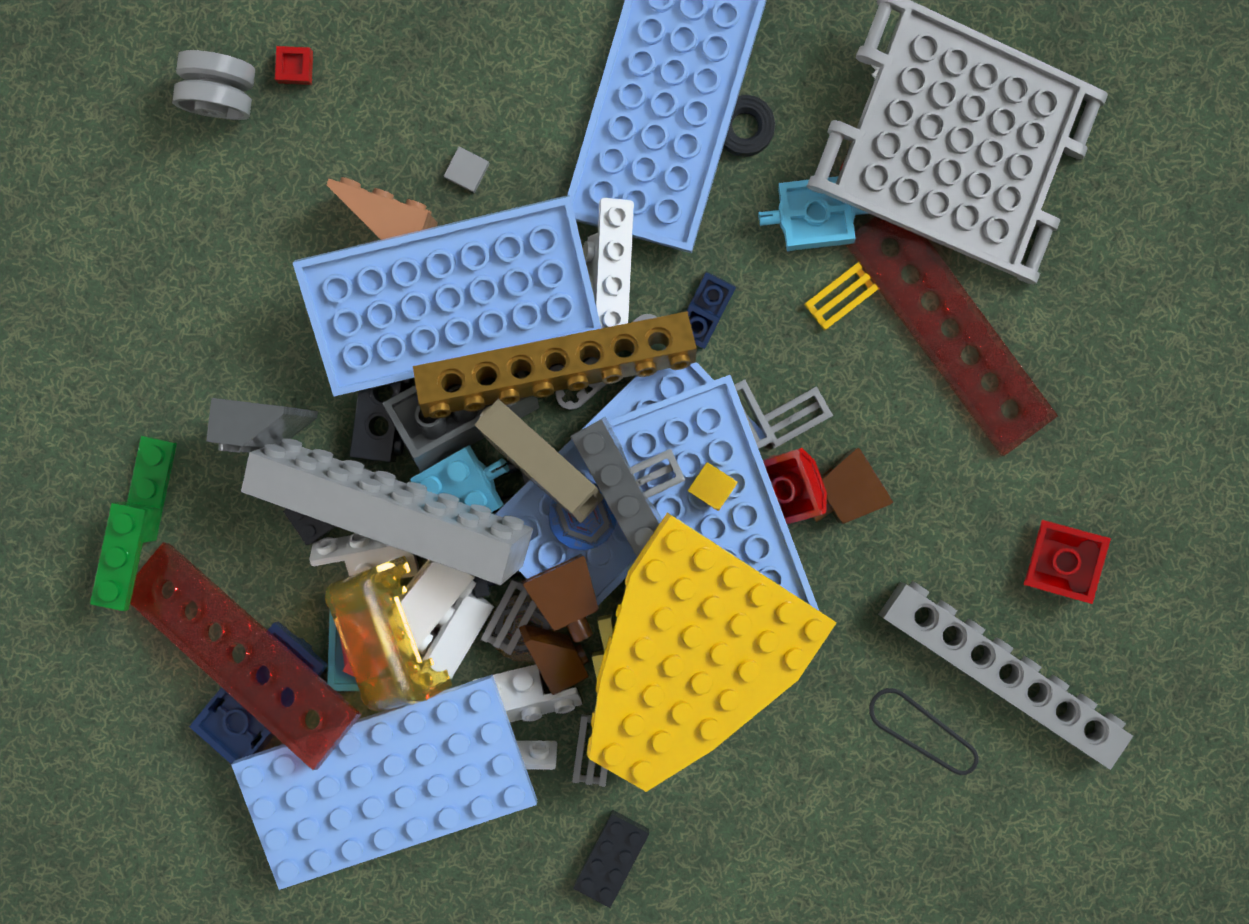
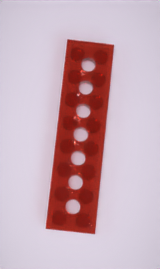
[845,217,1058,456]
[130,542,362,770]

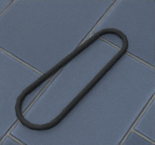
[869,688,979,775]

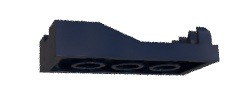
[189,622,328,764]

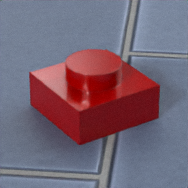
[275,46,313,85]

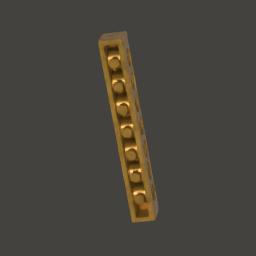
[412,311,697,418]

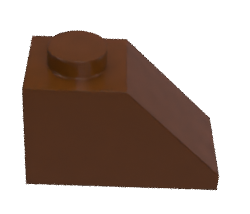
[519,625,589,695]

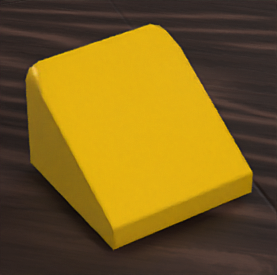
[687,462,738,511]

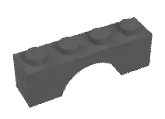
[570,417,662,557]

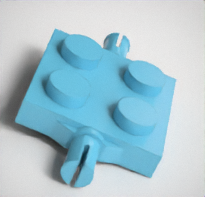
[758,176,869,251]
[410,445,509,512]

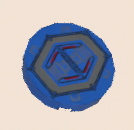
[548,483,617,551]

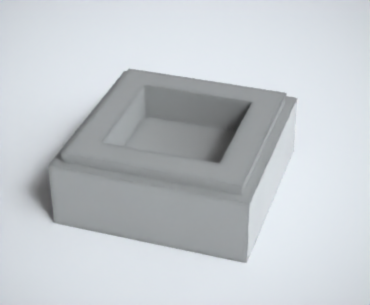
[444,147,490,193]

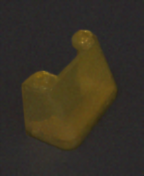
[325,556,453,712]

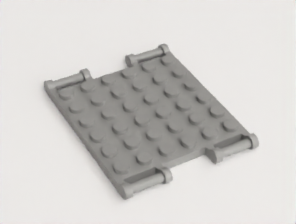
[807,0,1108,284]

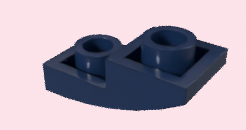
[687,272,736,349]

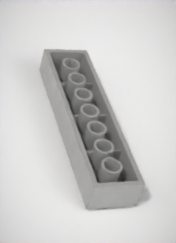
[241,438,533,585]

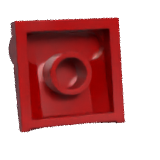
[763,448,827,524]
[1023,520,1111,604]

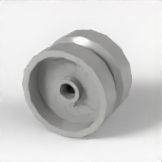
[172,50,255,120]

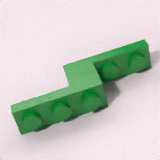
[90,436,177,611]

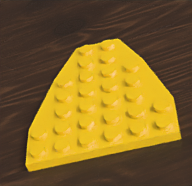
[587,512,836,792]

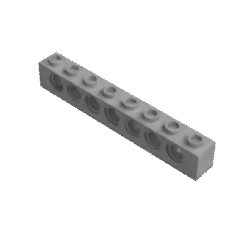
[878,581,1133,770]

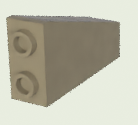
[474,399,604,524]

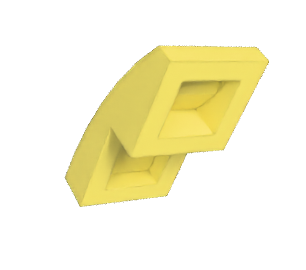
[592,614,614,678]

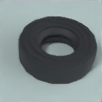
[723,95,776,157]

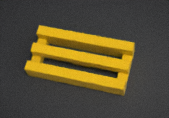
[804,262,879,331]

